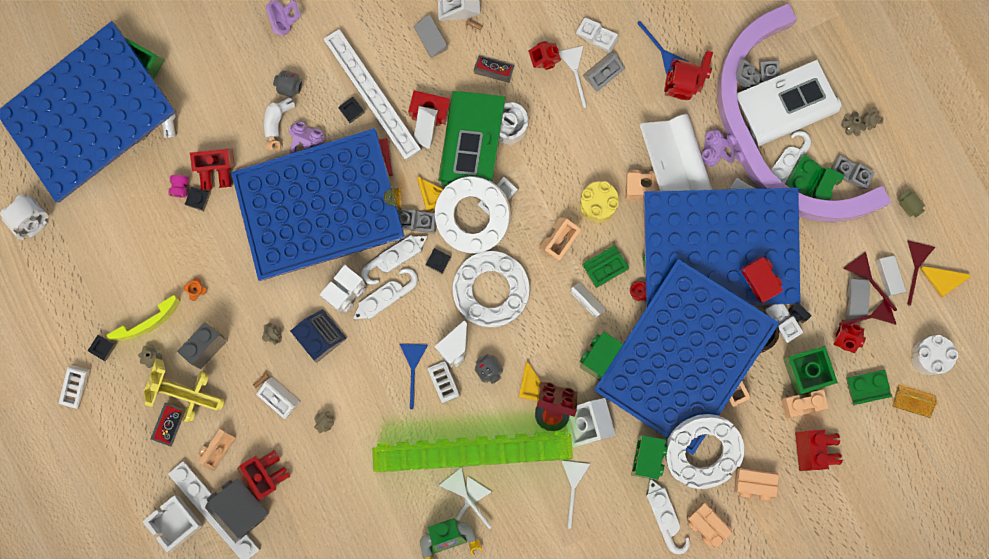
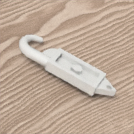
[771,131,811,184]
[361,235,427,285]
[353,268,418,320]
[646,480,690,555]

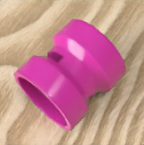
[168,175,189,198]

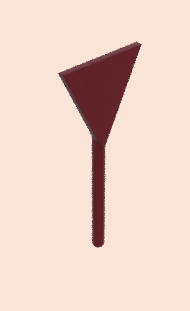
[907,241,935,306]
[843,252,897,311]
[839,300,896,326]

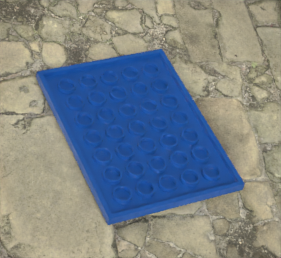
[0,21,176,203]
[231,128,405,281]
[643,188,801,308]
[594,259,779,455]

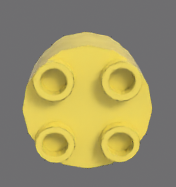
[579,181,619,223]

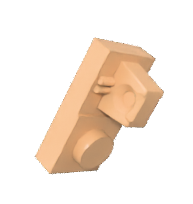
[197,429,235,471]

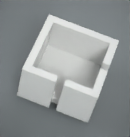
[320,265,366,315]
[142,495,203,553]

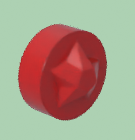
[630,281,646,301]

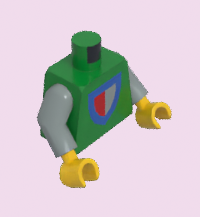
[420,518,482,559]

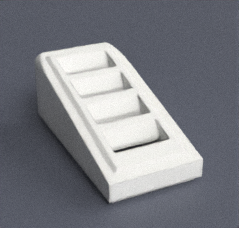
[427,361,460,404]
[58,365,90,409]

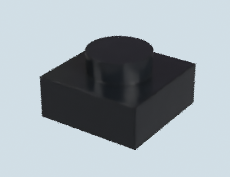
[338,97,365,123]
[185,187,210,211]
[425,248,451,274]
[789,302,812,323]
[88,335,116,362]

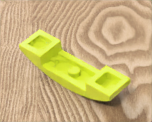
[106,295,180,341]

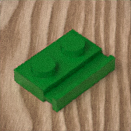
[785,154,825,197]
[582,245,629,289]
[846,370,892,405]

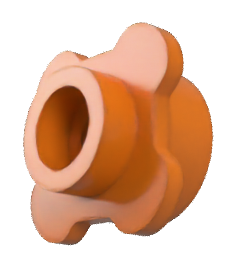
[184,278,207,301]

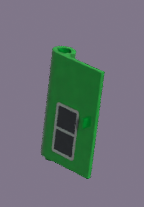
[438,91,506,186]

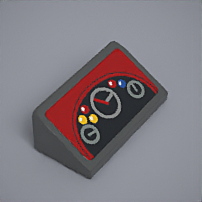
[474,56,515,83]
[150,403,185,447]

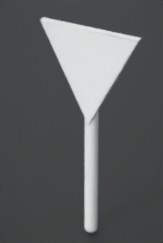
[559,46,587,108]
[562,461,590,529]
[439,467,492,529]
[456,476,491,521]

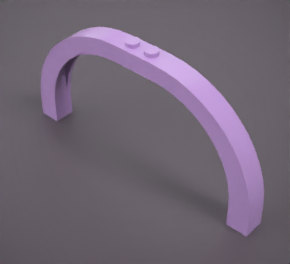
[717,4,891,222]

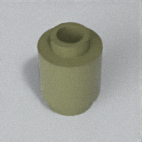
[897,189,926,218]

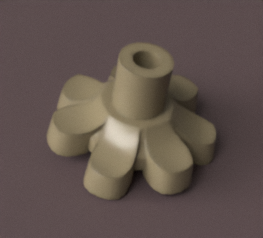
[841,112,866,136]

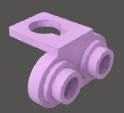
[266,0,301,36]
[289,121,325,154]
[702,129,735,167]

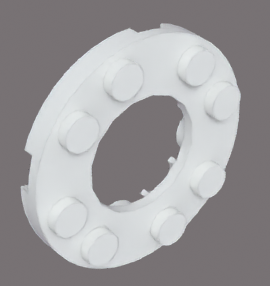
[435,176,511,253]
[453,251,529,328]
[665,414,744,489]

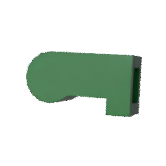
[812,167,845,201]

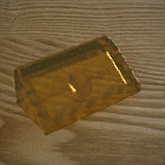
[892,385,938,418]

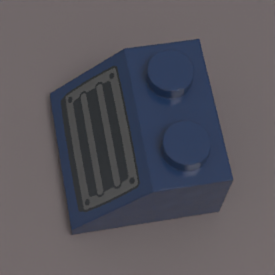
[290,309,347,363]

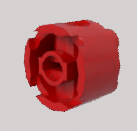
[664,59,702,101]

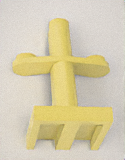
[143,358,224,422]

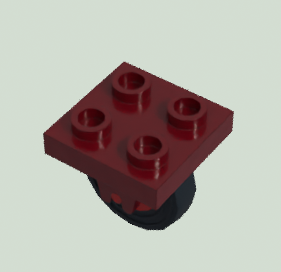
[535,382,578,431]

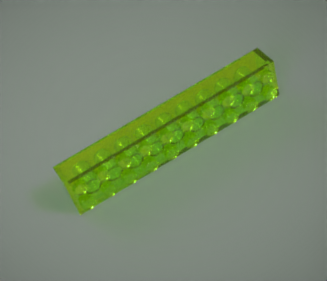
[372,431,573,473]

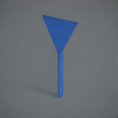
[638,21,689,76]
[399,344,428,410]

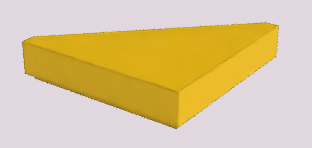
[417,176,460,211]
[920,266,971,297]
[518,362,541,401]

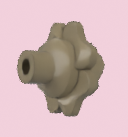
[863,107,883,130]
[262,323,282,345]
[138,344,162,368]
[314,411,334,433]

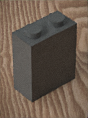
[177,322,227,369]
[205,478,269,544]

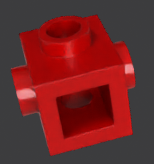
[528,41,561,70]
[833,320,866,353]

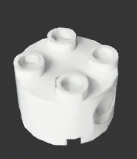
[499,102,528,145]
[0,194,49,240]
[911,335,958,376]

